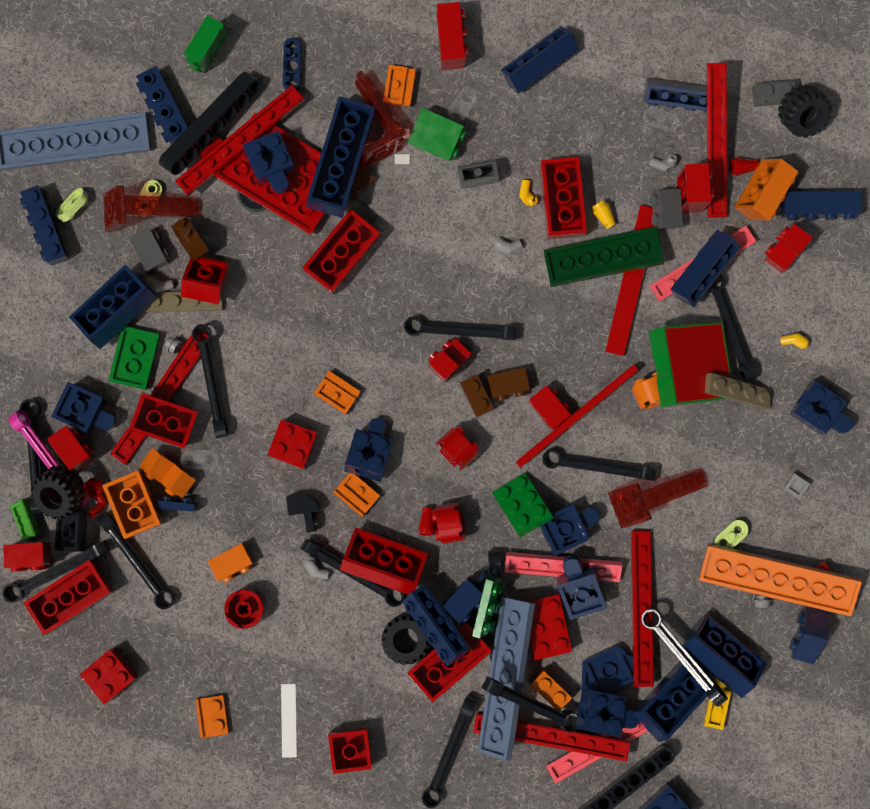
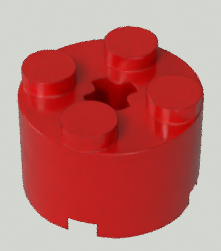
[435,426,479,471]
[431,502,466,544]
[224,589,265,629]

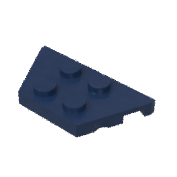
[581,645,633,693]

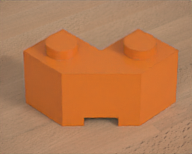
[139,448,196,498]

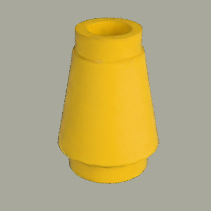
[592,199,616,229]

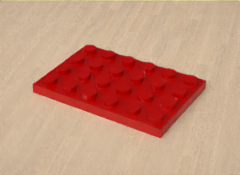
[214,112,325,236]

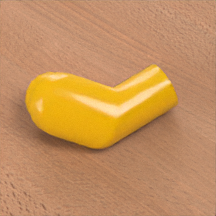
[519,180,538,207]
[780,333,809,349]

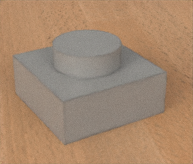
[782,473,810,500]

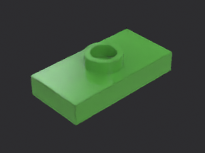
[10,498,40,542]

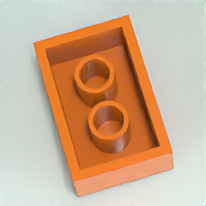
[734,159,798,221]
[102,470,164,539]

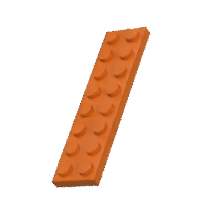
[699,543,862,616]

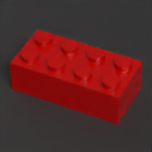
[539,157,587,240]
[302,209,381,295]
[340,527,428,595]
[23,559,114,636]
[407,621,492,703]

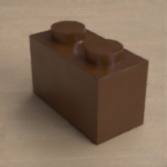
[171,216,209,261]
[487,367,530,402]
[460,375,494,419]

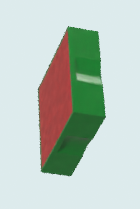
[649,322,732,408]

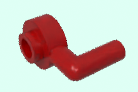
[83,478,107,518]

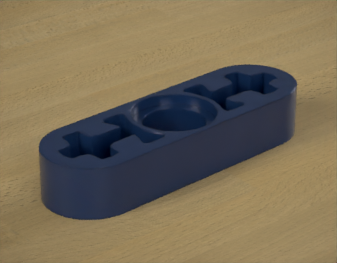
[283,38,301,91]

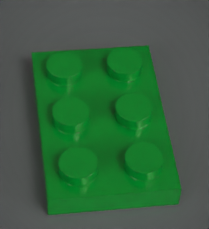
[108,326,160,391]
[492,473,553,538]
[472,575,505,639]

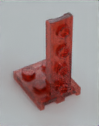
[355,70,407,169]
[103,185,199,232]
[608,469,708,529]

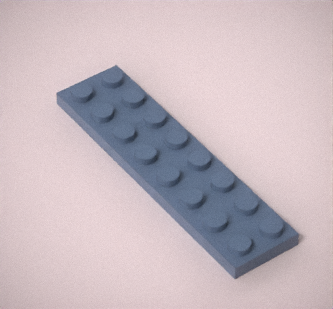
[0,112,151,171]
[478,597,535,761]

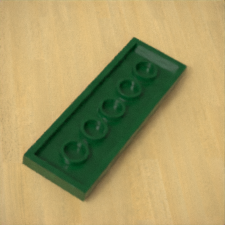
[543,227,664,287]

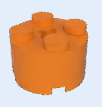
[631,372,660,411]

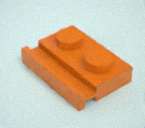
[383,65,416,107]
[313,371,361,415]
[333,473,380,517]
[195,695,229,738]

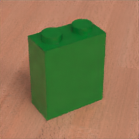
[183,15,228,73]
[407,107,467,161]

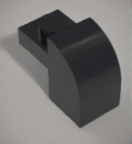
[286,495,320,533]

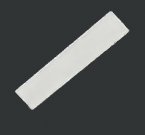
[281,684,297,758]

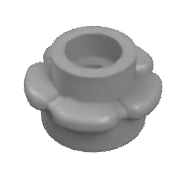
[165,336,182,354]
[753,596,772,608]

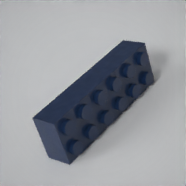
[306,96,376,218]

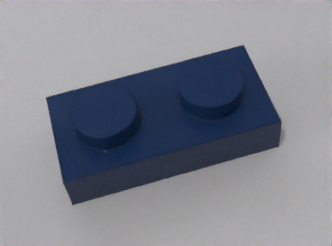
[155,496,197,512]

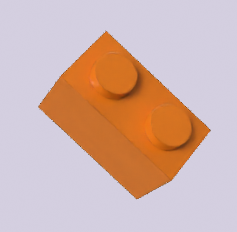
[207,543,254,583]
[529,669,572,711]

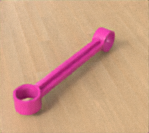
[8,409,89,509]

